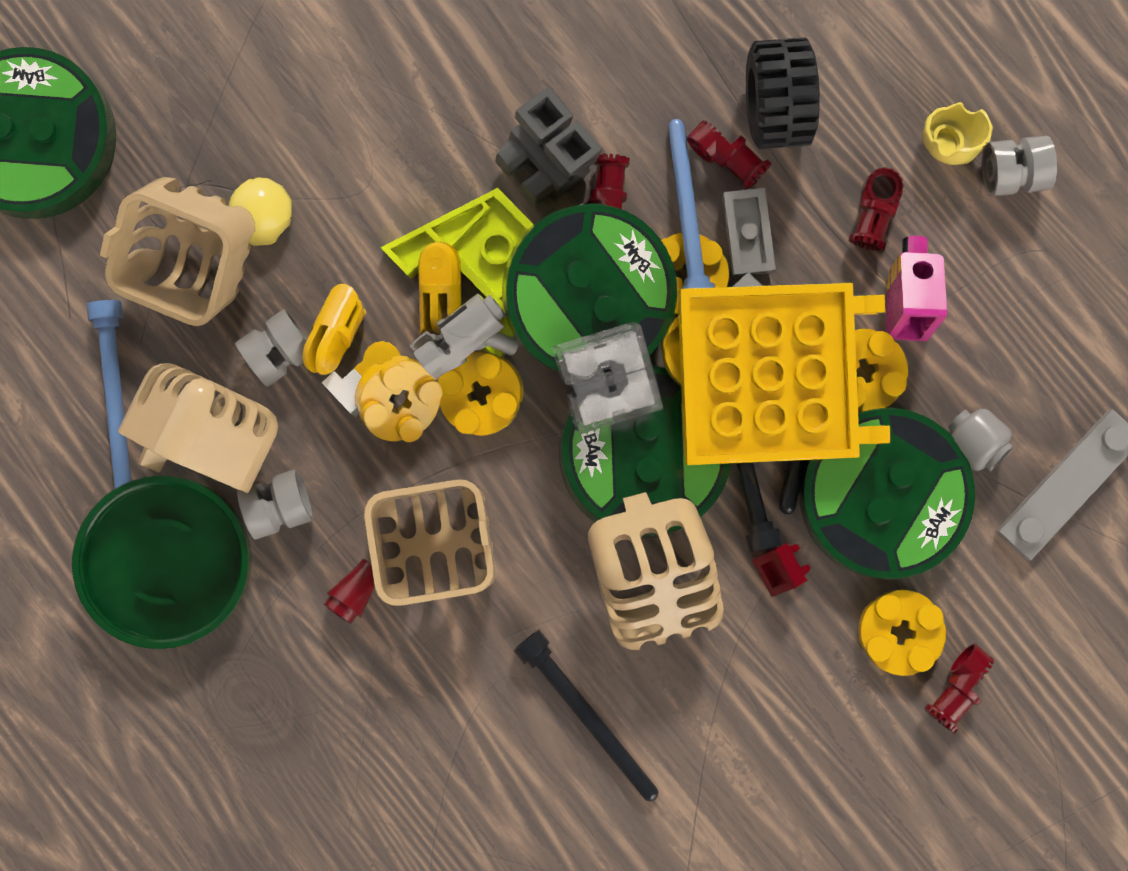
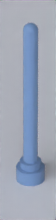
[668,119,715,289]
[87,300,131,488]

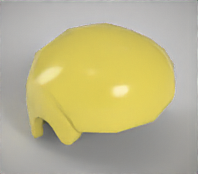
[922,102,993,165]
[229,177,292,246]

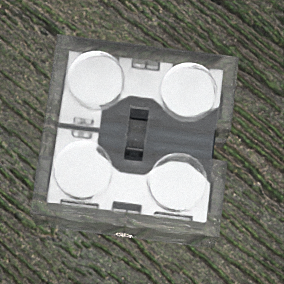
[551,322,663,434]

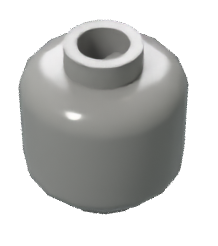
[948,408,1014,471]

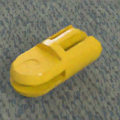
[418,241,461,334]
[302,284,366,375]

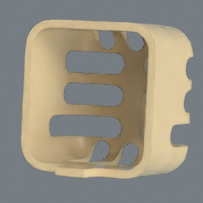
[100,177,255,326]
[117,363,279,493]
[364,480,496,606]
[588,492,724,650]

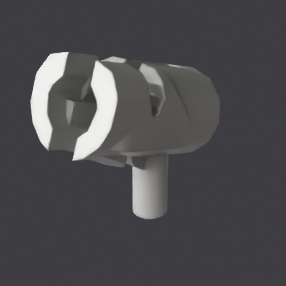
[410,293,518,380]

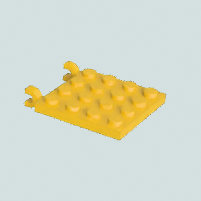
[677,283,890,465]

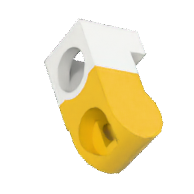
[321,341,402,417]

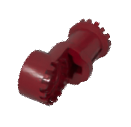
[686,120,772,190]
[584,153,630,209]
[848,167,904,252]
[924,643,994,734]

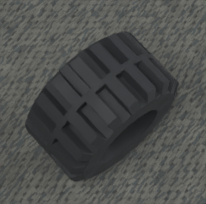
[746,37,820,149]

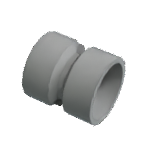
[981,135,1057,197]
[235,309,308,387]
[237,469,314,540]

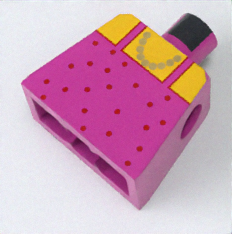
[886,236,947,341]

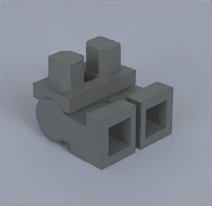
[495,86,602,206]

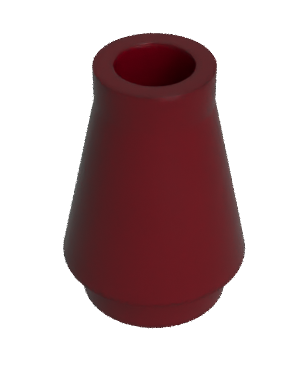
[323,558,375,624]

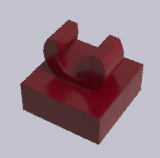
[752,543,811,597]

